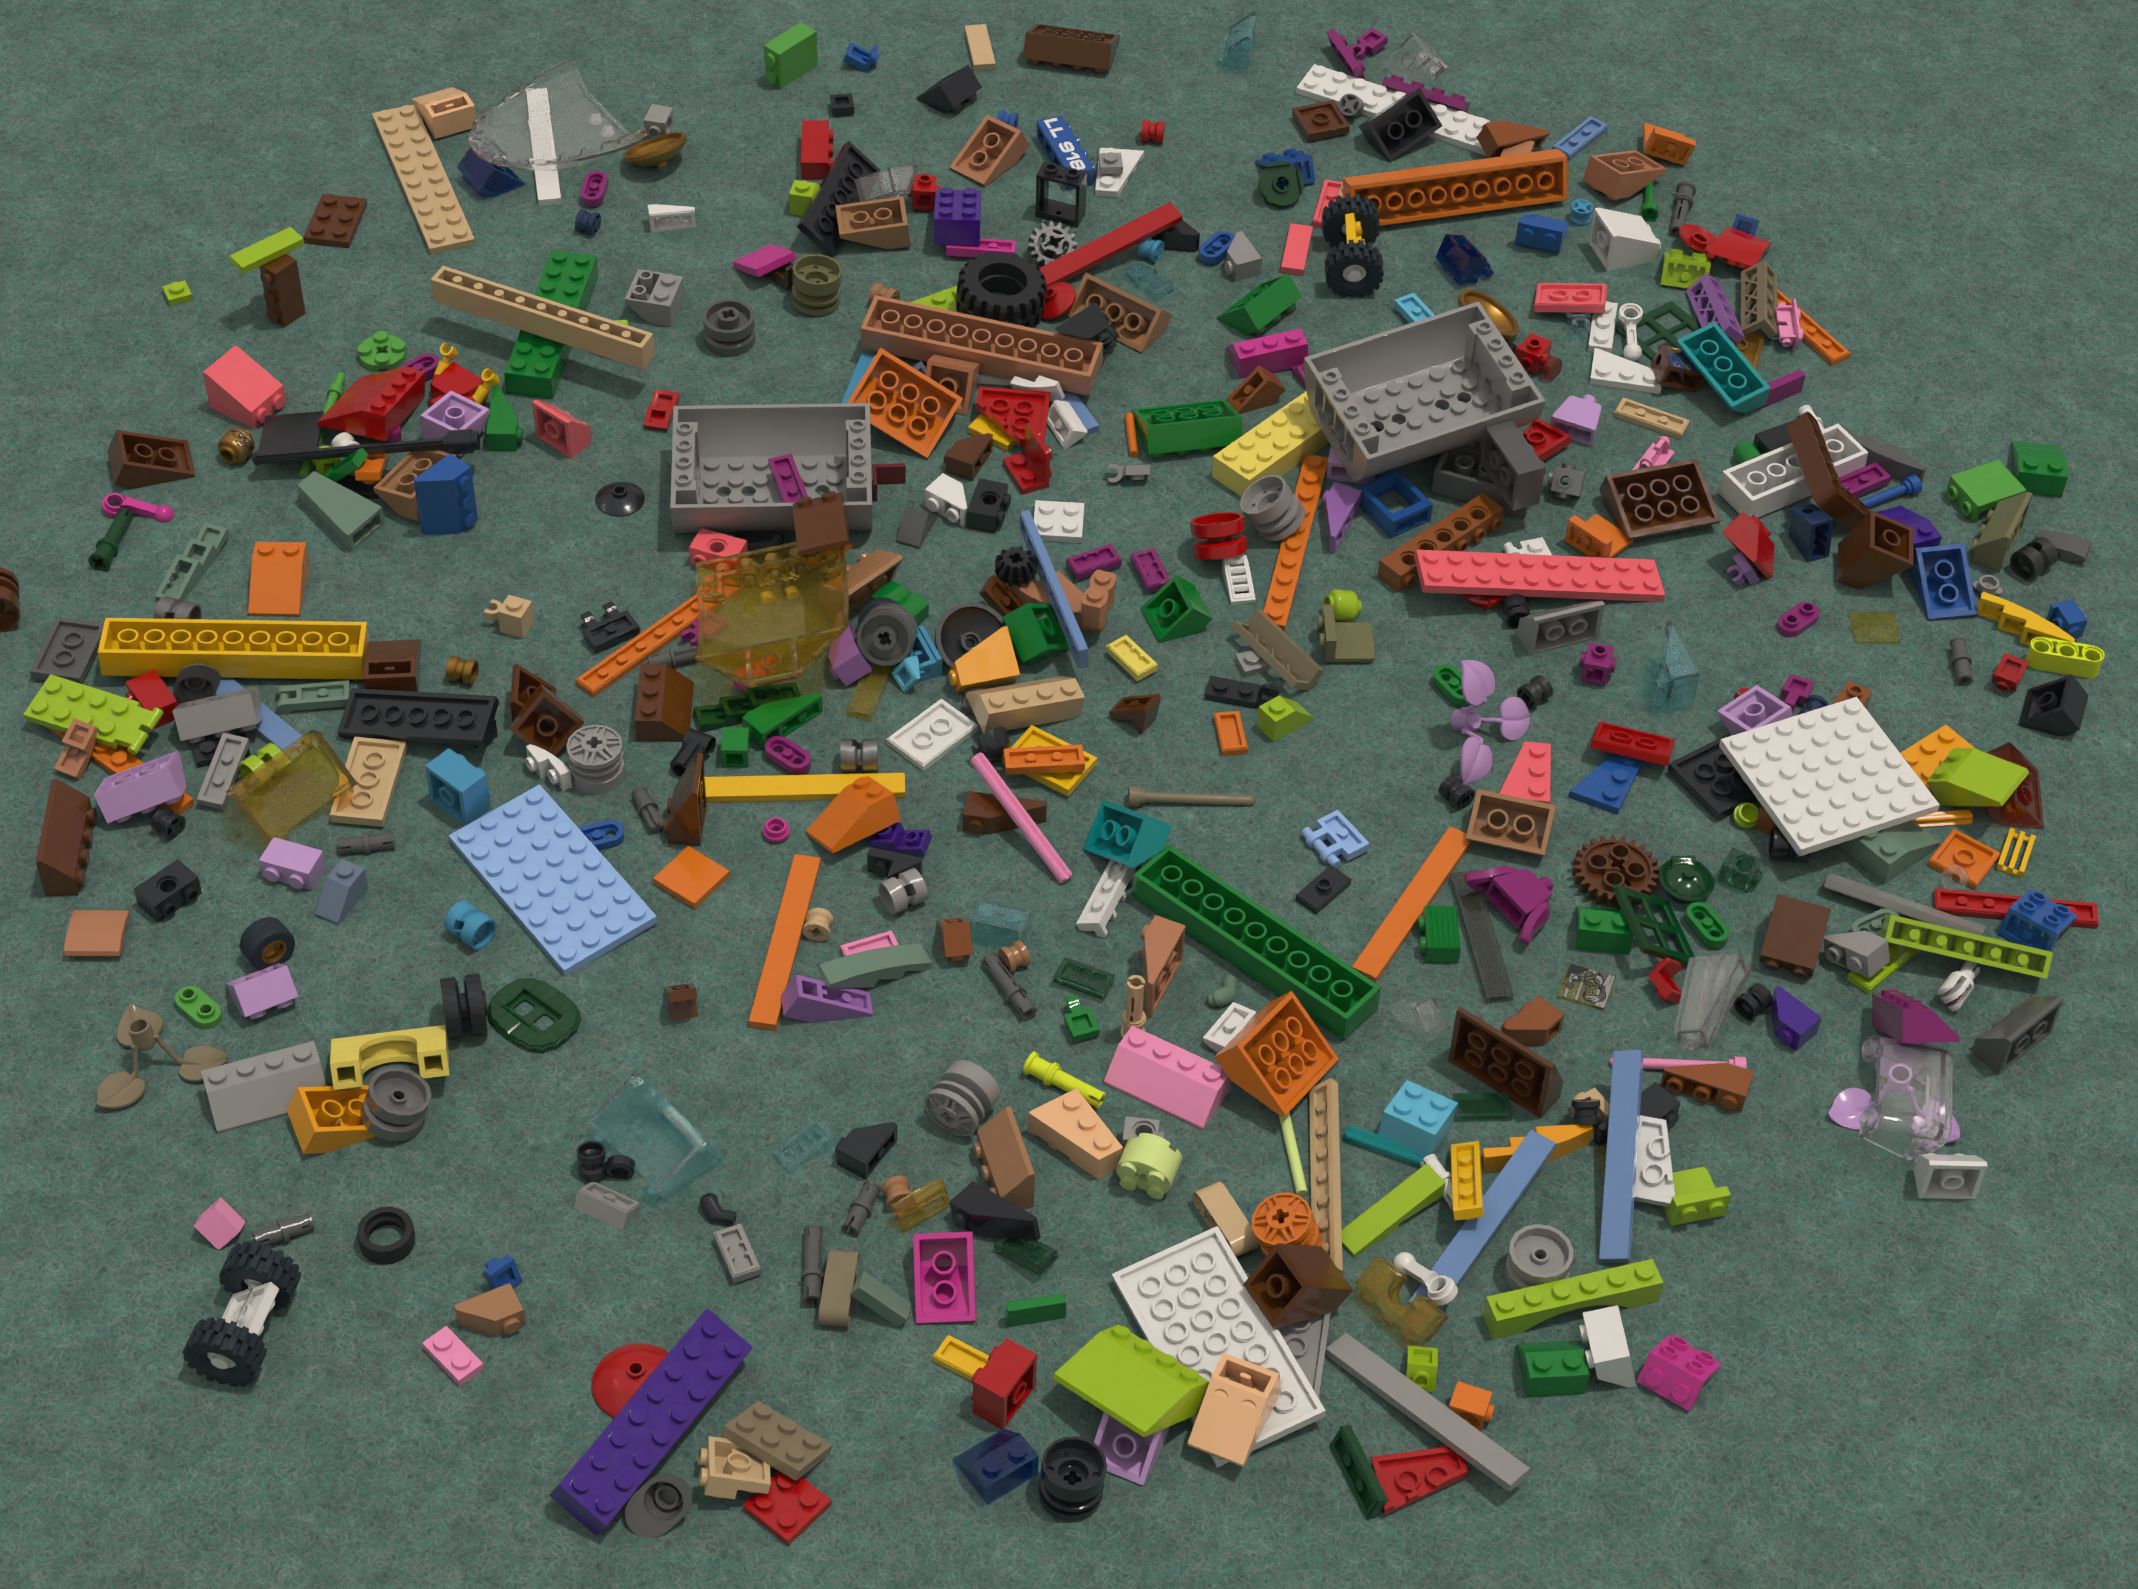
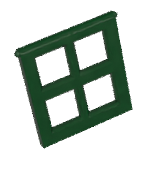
[1616,301,1702,361]
[1612,884,1699,968]

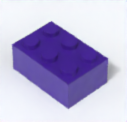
[934,188,981,245]

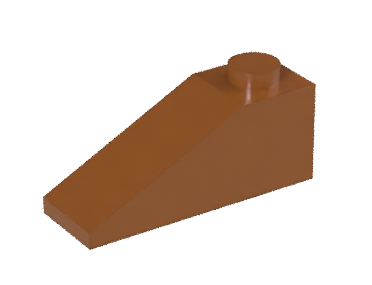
[1476,120,1550,158]

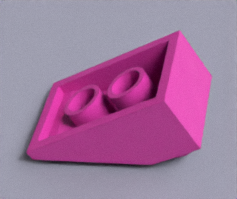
[913,1232,976,1324]

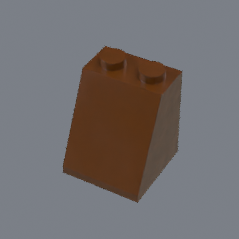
[1837,510,1913,589]
[1759,894,1831,978]
[1243,1243,1353,1329]

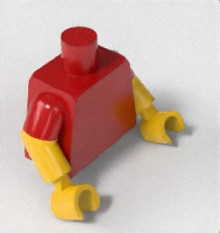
[428,343,500,408]

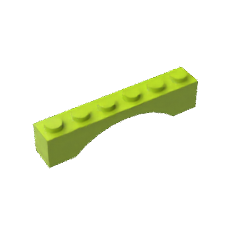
[1483,1259,1664,1340]

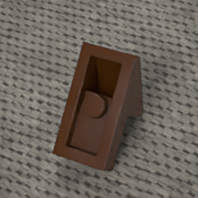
[979,575,1023,618]
[1109,694,1161,734]
[665,983,698,1021]

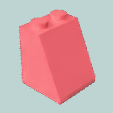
[203,346,286,429]

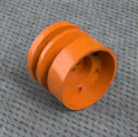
[1252,1192,1322,1257]

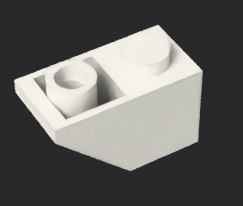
[925,473,967,527]

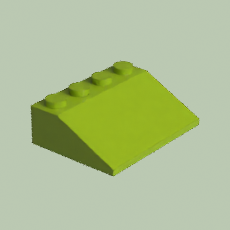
[1053,1324,1209,1437]

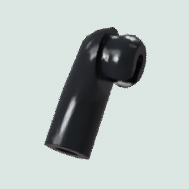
[700,1193,737,1226]

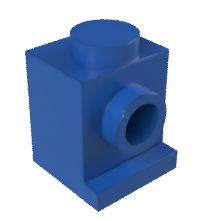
[2046,600,2087,640]

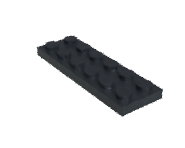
[796,141,881,257]
[337,688,499,746]

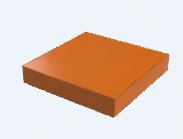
[1928,829,2001,890]
[653,846,730,909]

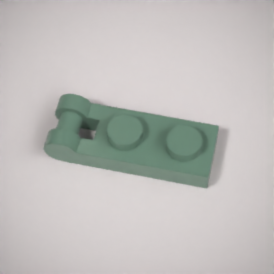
[276,680,350,715]

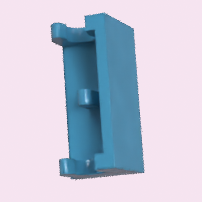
[905,625,942,683]

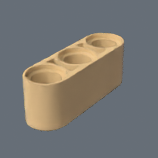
[1192,1181,1259,1257]

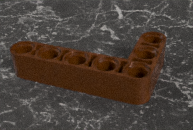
[1787,411,1869,532]

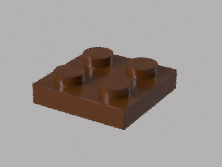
[1292,100,1350,141]

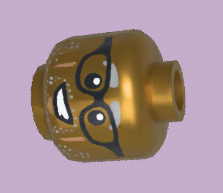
[218,428,255,464]

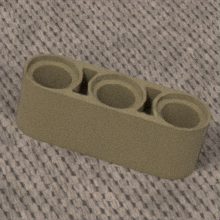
[818,1249,860,1327]

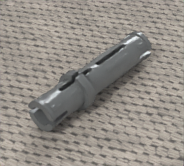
[981,952,1038,1021]
[801,1224,824,1307]

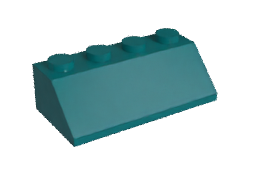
[1676,322,1771,414]

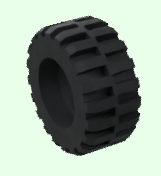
[956,251,1047,328]

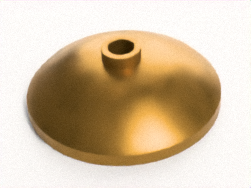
[622,132,688,168]
[1458,289,1519,339]

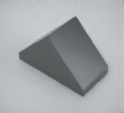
[896,506,938,549]

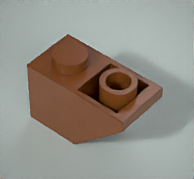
[1501,996,1565,1046]

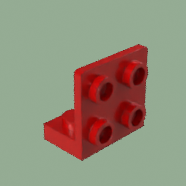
[1003,423,1052,495]

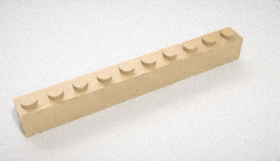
[431,266,655,370]

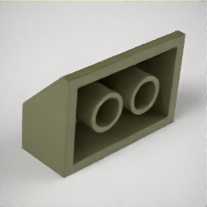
[1970,492,2033,573]

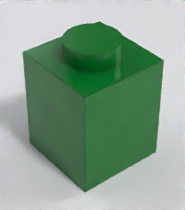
[721,727,750,767]

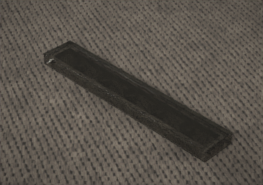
[1449,870,1514,1004]

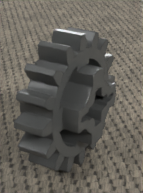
[1027,221,1078,266]

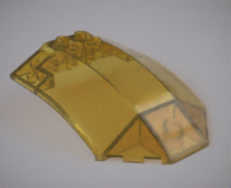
[694,542,849,688]

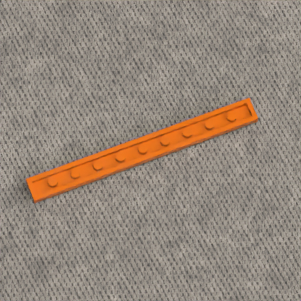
[1264,454,1328,632]

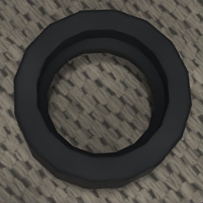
[357,1206,415,1265]

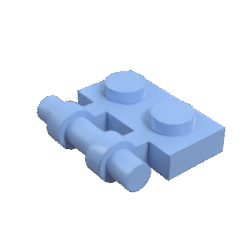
[1301,810,1370,869]

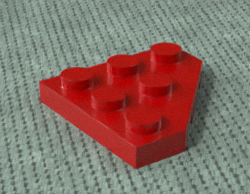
[976,386,1050,446]

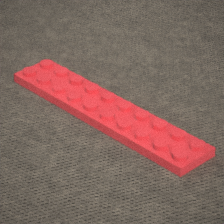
[1414,550,1665,602]

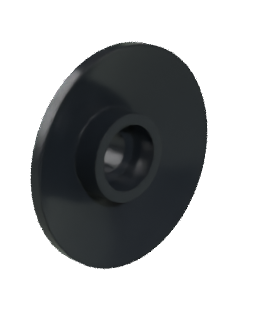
[596,482,645,517]

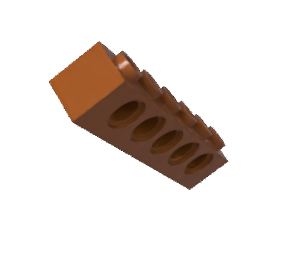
[1377,493,1504,593]

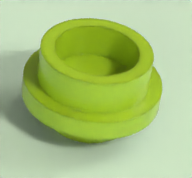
[1733,803,1759,829]

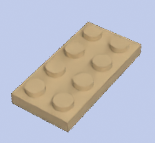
[330,737,407,827]

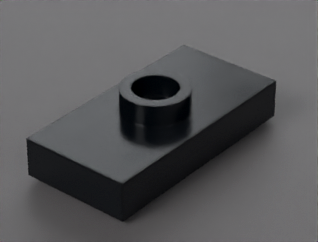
[734,531,784,556]
[1296,865,1351,914]

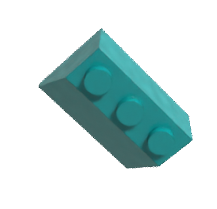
[1083,799,1172,868]

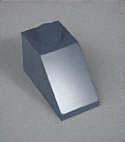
[315,859,368,926]

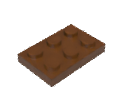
[303,194,368,248]

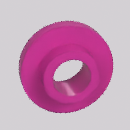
[763,817,790,842]

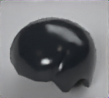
[971,726,1011,762]

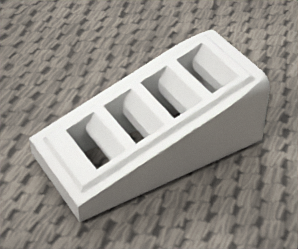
[647,204,696,232]
[1222,555,1256,605]

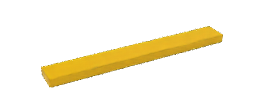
[705,773,905,803]

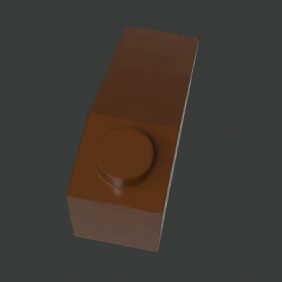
[963,791,1047,835]

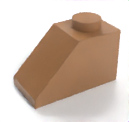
[454,1283,526,1337]

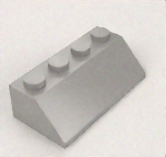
[201,1041,327,1134]

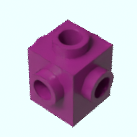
[1579,642,1617,686]

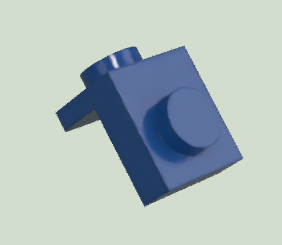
[843,42,880,72]

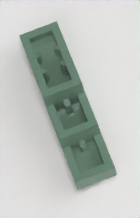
[155,522,230,602]
[817,944,932,988]

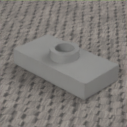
[713,1223,761,1284]

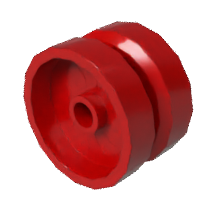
[1190,512,1248,560]

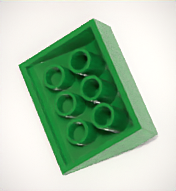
[1132,399,1243,457]

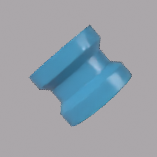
[1569,199,1593,227]
[1137,237,1165,263]

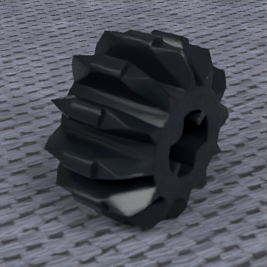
[995,546,1037,588]

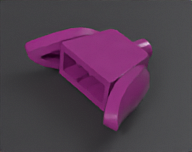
[1463,866,1553,946]

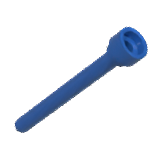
[1833,475,1922,522]

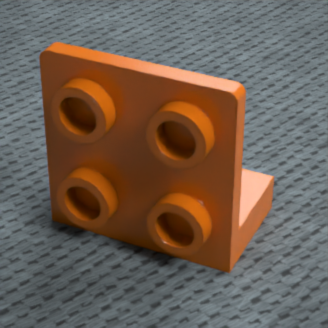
[1643,123,1696,166]
[1564,514,1633,558]

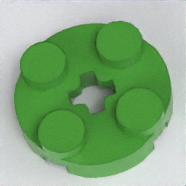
[357,331,406,372]

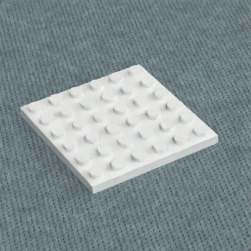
[1719,697,1940,857]

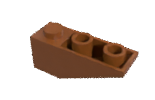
[1660,1063,1754,1113]

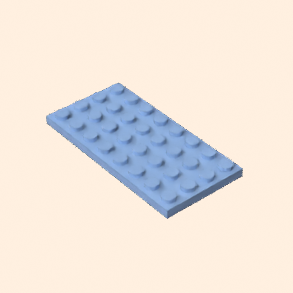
[448,784,658,976]

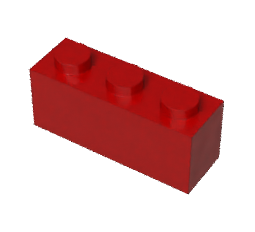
[801,120,834,180]

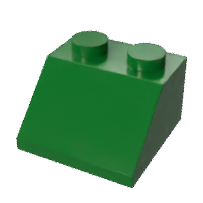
[1141,574,1213,643]
[1003,603,1070,663]
[1575,905,1634,955]
[1516,1341,1590,1397]

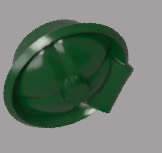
[1659,855,1715,904]

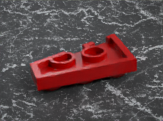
[1523,419,1571,461]
[1370,1447,1468,1516]

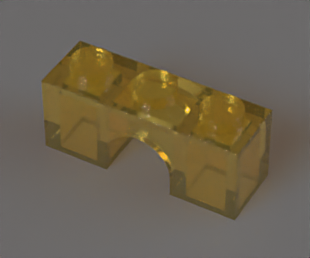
[1355,1256,1449,1344]

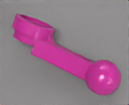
[101,493,174,522]

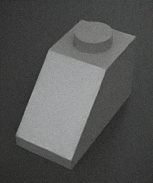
[1224,231,1262,282]

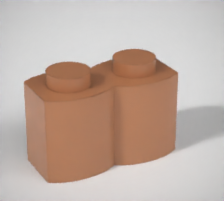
[1081,570,1116,629]

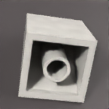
[1589,208,1661,271]

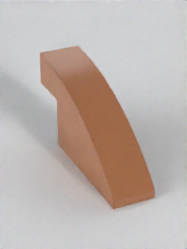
[1005,571,1105,632]

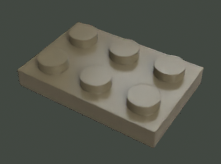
[721,1401,832,1481]

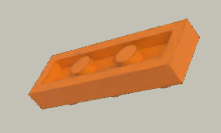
[1004,744,1085,775]

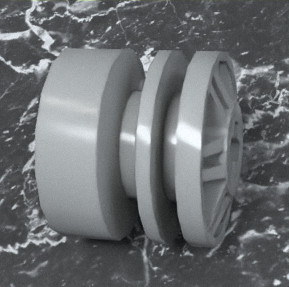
[1240,475,1305,541]
[566,725,625,795]
[924,1060,1000,1137]

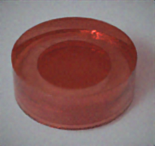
[1542,356,1562,381]

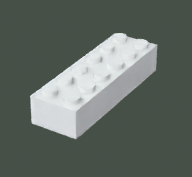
[1718,424,1868,518]

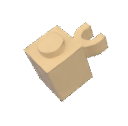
[484,595,534,638]

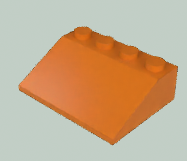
[847,347,963,459]
[1215,991,1339,1117]

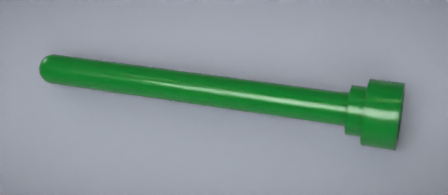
[1640,153,1659,221]

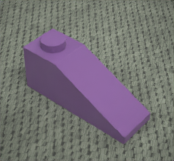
[1322,482,1362,554]
[828,613,872,686]
[781,975,873,1022]

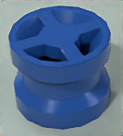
[997,110,1019,129]

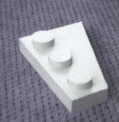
[1095,148,1144,198]
[1590,348,1662,394]
[1634,1115,1675,1207]

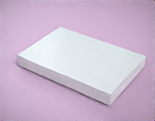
[886,699,978,771]

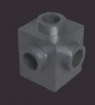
[1547,463,1585,500]

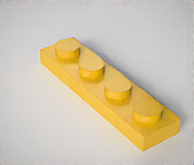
[1451,1141,1484,1220]

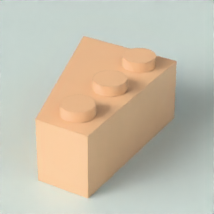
[1027,1088,1123,1179]

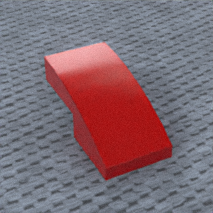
[643,389,680,431]

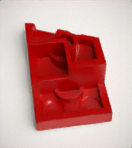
[1706,226,1772,269]

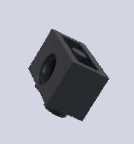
[967,478,1011,533]
[134,859,202,923]

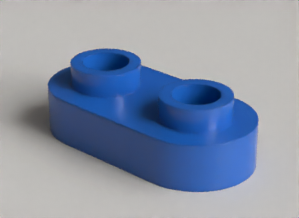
[1199,231,1235,264]
[579,820,625,851]

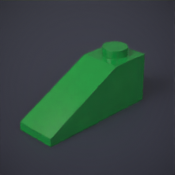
[486,385,523,451]
[742,693,823,751]

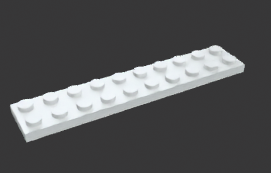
[1296,64,1500,157]

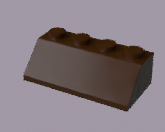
[36,779,97,896]

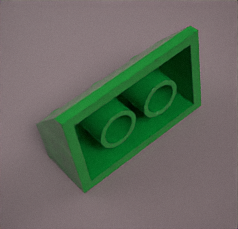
[1217,273,1302,335]

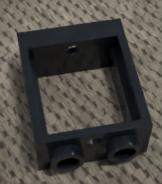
[1035,162,1087,227]

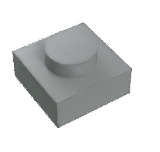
[1098,152,1123,175]
[1235,650,1269,677]

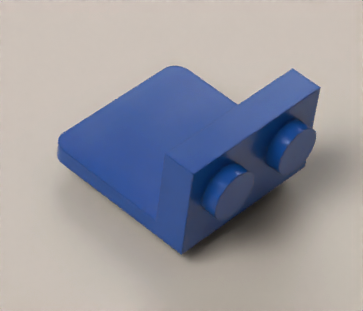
[1515,213,1569,253]

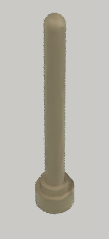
[1128,786,1255,808]

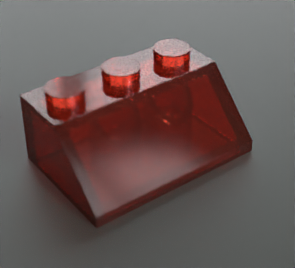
[1985,742,2044,829]

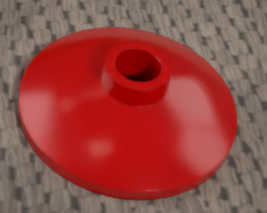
[1678,224,1717,254]
[1041,282,1076,320]

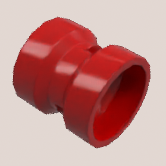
[1141,120,1165,144]

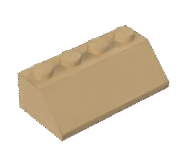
[966,676,1085,734]

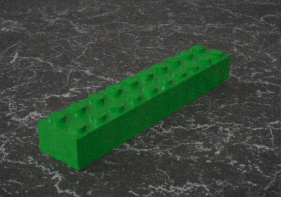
[1132,845,1381,1040]

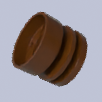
[0,567,20,633]

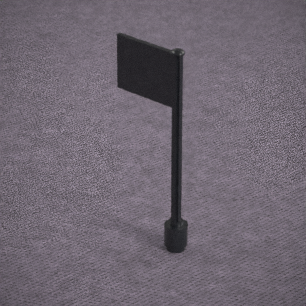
[252,411,480,466]

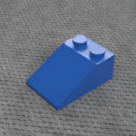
[1910,543,1977,620]

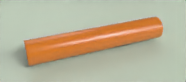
[1124,413,1139,457]

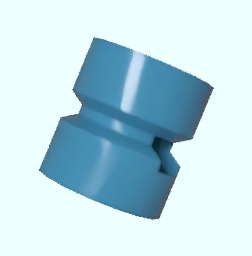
[444,900,497,950]

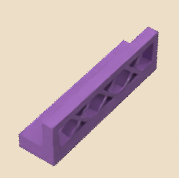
[1686,272,1745,343]

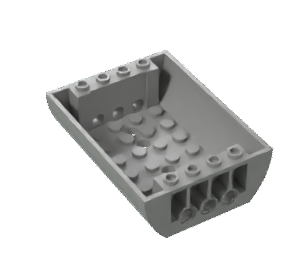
[1304,301,1545,481]
[670,403,872,534]

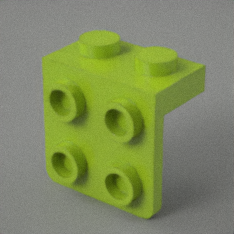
[1663,1167,1731,1226]

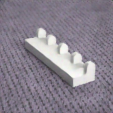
[1076,860,1146,938]

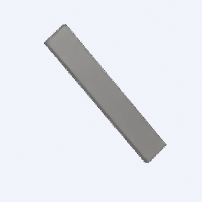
[1824,873,1986,936]

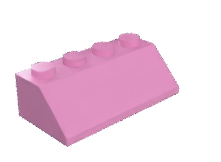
[1104,1026,1231,1130]

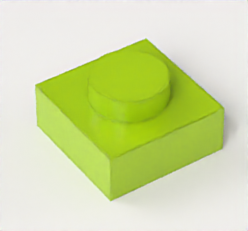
[162,280,193,306]

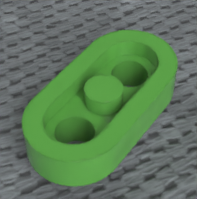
[175,986,222,1029]

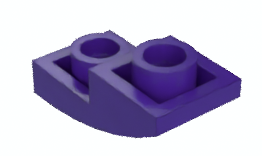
[869,823,932,856]

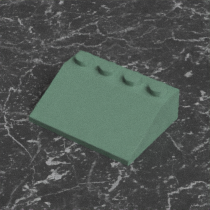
[1837,821,1940,884]

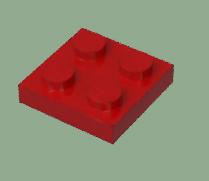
[743,1471,831,1546]

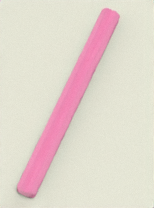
[971,752,1072,884]

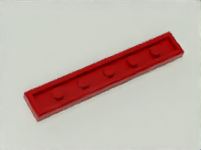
[1933,888,2099,929]

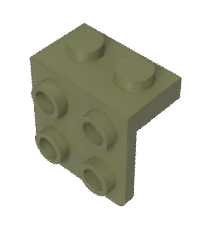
[1317,604,1375,662]

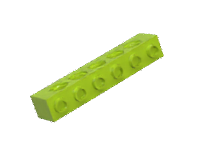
[1880,913,2053,979]

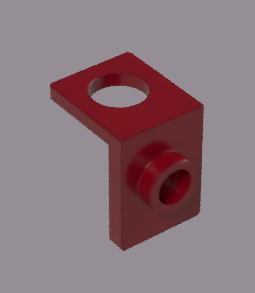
[872,463,906,501]

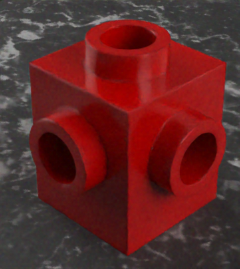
[908,174,940,211]
[1515,333,1552,375]

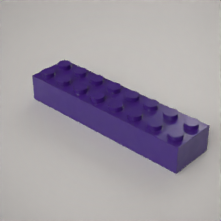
[549,1308,753,1535]

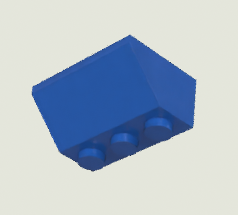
[414,454,478,535]

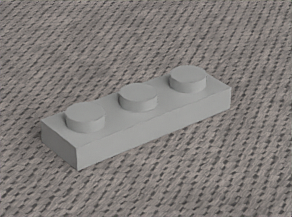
[197,733,250,810]

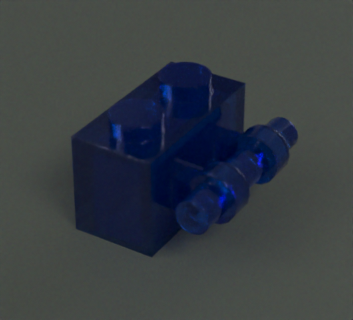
[1435,234,1494,284]

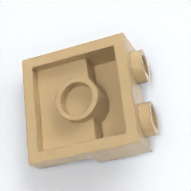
[697,1436,771,1499]

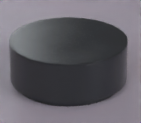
[605,1155,636,1179]

